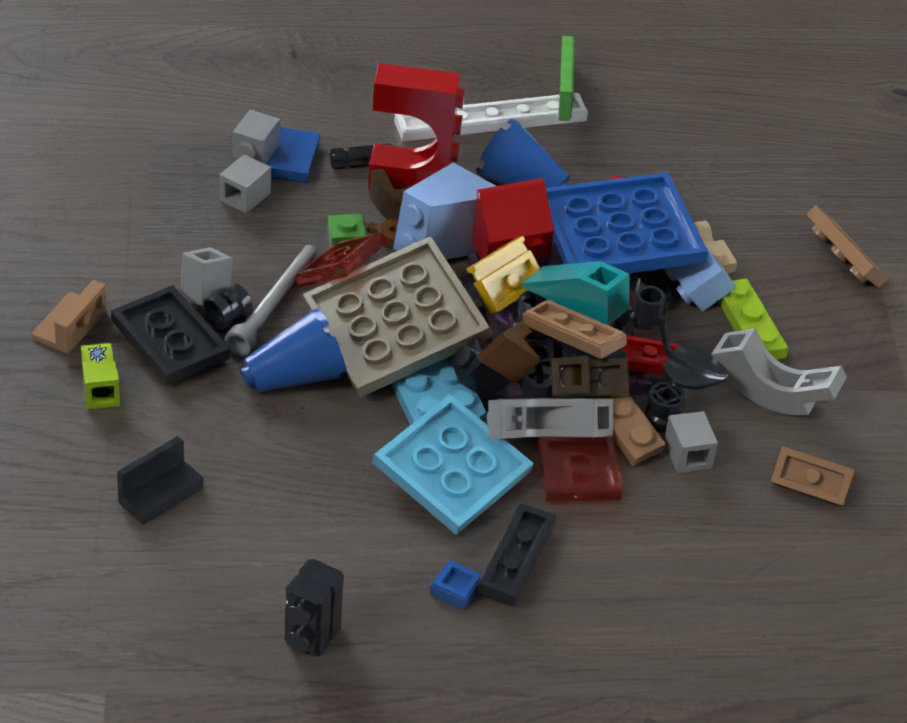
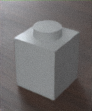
[232,110,280,164]
[219,154,271,214]
[180,247,232,306]
[664,411,718,473]

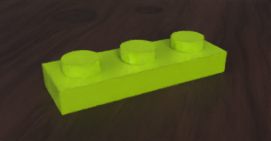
[718,278,788,360]

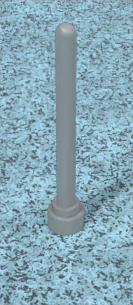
[224,245,316,356]

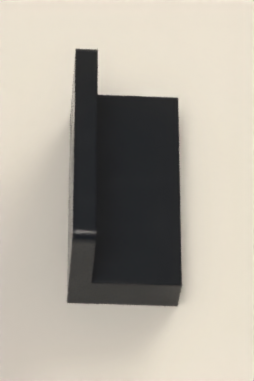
[117,436,204,525]

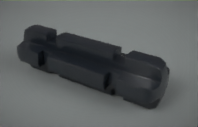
[329,143,392,168]

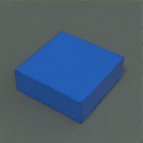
[429,559,482,610]

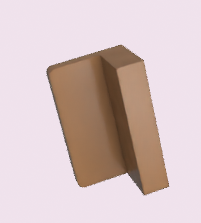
[32,280,107,354]
[770,446,856,506]

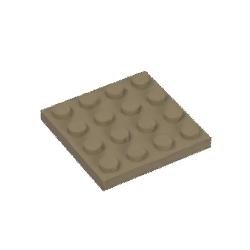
[303,236,492,398]

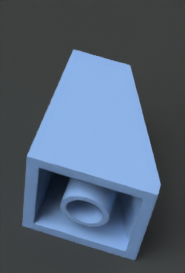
[393,163,496,259]

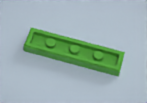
[558,36,575,121]

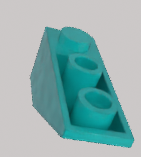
[522,261,629,326]

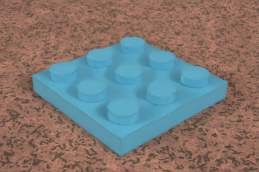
[372,394,534,535]

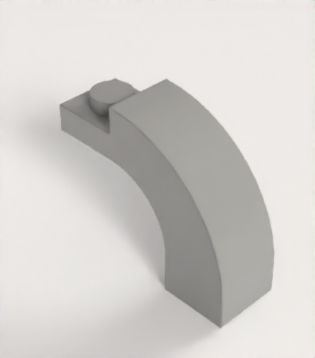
[711,328,847,415]
[487,398,613,439]

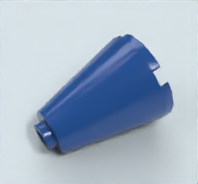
[476,119,570,188]
[240,308,346,393]

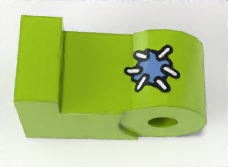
[81,343,120,410]

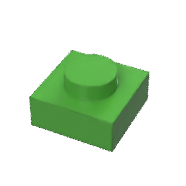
[327,214,366,248]

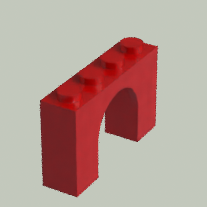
[368,63,465,190]

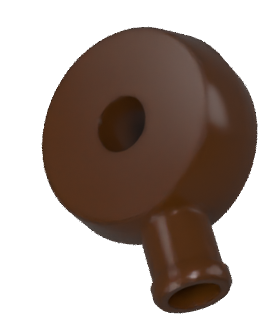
[367,219,398,249]

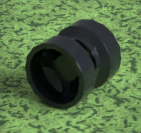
[203,284,253,331]
[645,381,685,433]

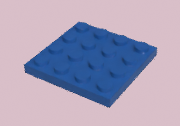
[546,172,708,273]

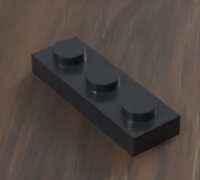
[477,503,556,607]

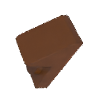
[476,321,540,382]

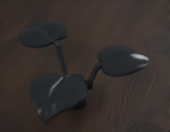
[562,277,729,389]

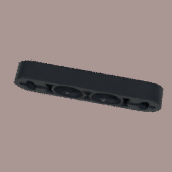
[517,291,554,398]

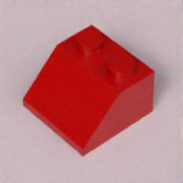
[472,178,554,260]

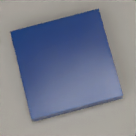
[266,127,320,183]

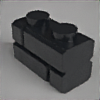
[284,559,344,657]

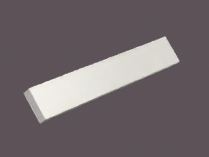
[394,93,588,141]

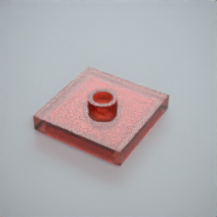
[294,232,388,287]
[537,436,623,501]

